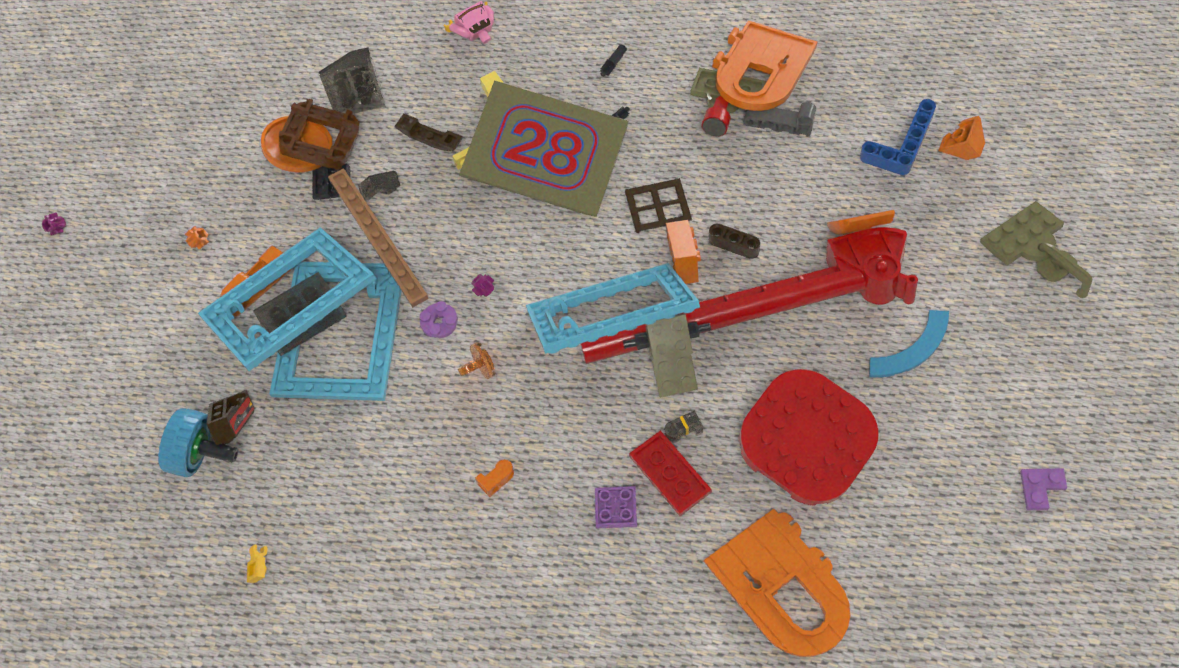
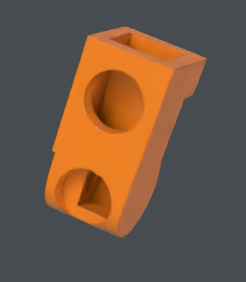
[475,459,514,497]

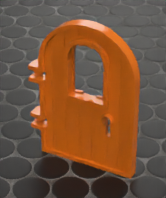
[712,20,818,111]

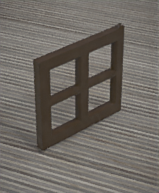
[625,178,692,233]

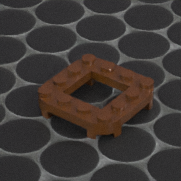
[279,99,360,170]

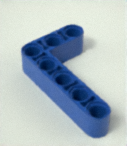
[860,99,936,175]

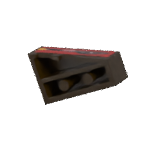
[207,390,254,445]

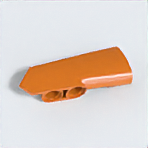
[220,246,291,317]

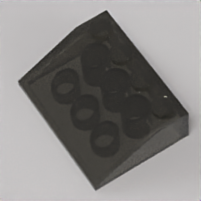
[319,47,386,114]
[253,272,347,356]

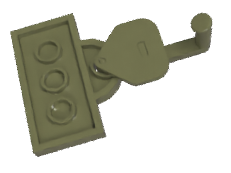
[980,201,1093,298]

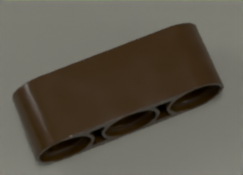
[709,223,761,259]

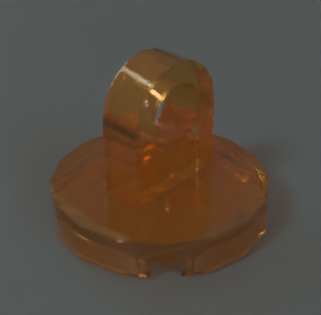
[457,342,496,379]

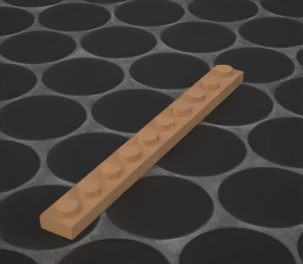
[328,168,429,308]

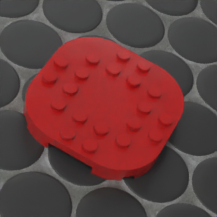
[738,369,879,506]

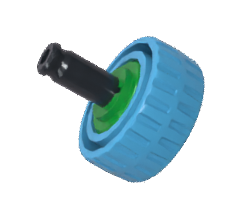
[158,408,238,477]

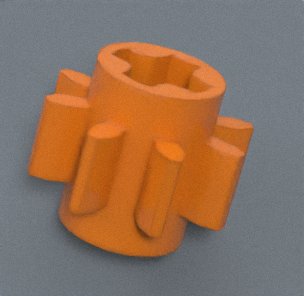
[185,226,209,250]

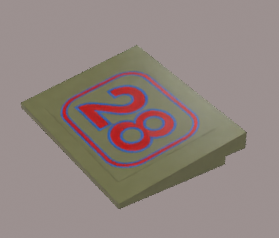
[459,80,629,217]

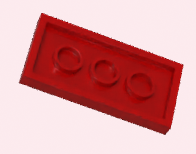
[629,430,712,516]

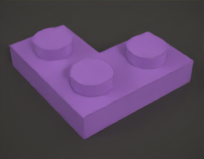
[1020,468,1067,510]

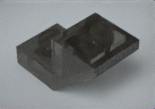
[358,170,400,201]

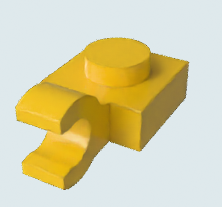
[247,544,268,583]

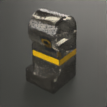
[664,410,704,443]

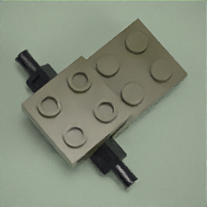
[623,313,711,398]

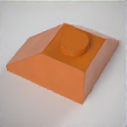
[938,116,985,160]

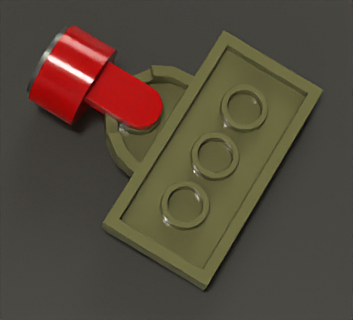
[690,67,766,137]

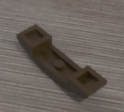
[395,113,463,151]

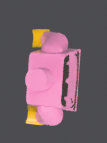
[443,1,494,44]

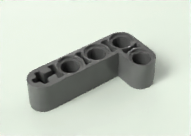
[743,102,816,137]

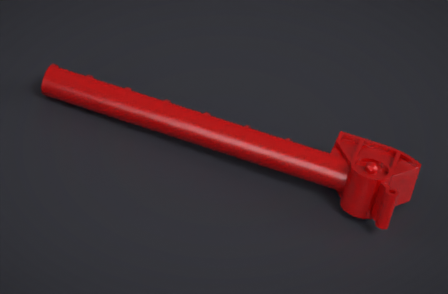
[580,227,918,364]

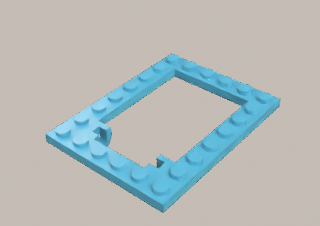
[198,227,376,371]
[269,262,402,401]
[526,263,700,354]

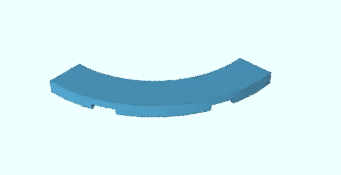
[869,310,949,378]

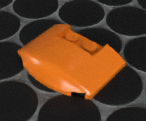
[827,210,895,235]

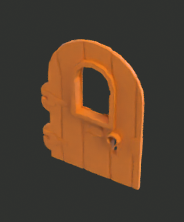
[703,509,851,657]

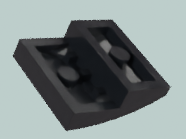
[312,163,350,200]

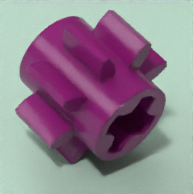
[42,213,66,236]
[471,274,495,297]

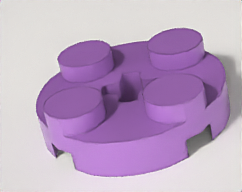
[420,301,458,338]

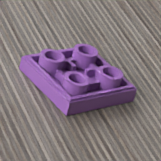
[595,486,637,529]

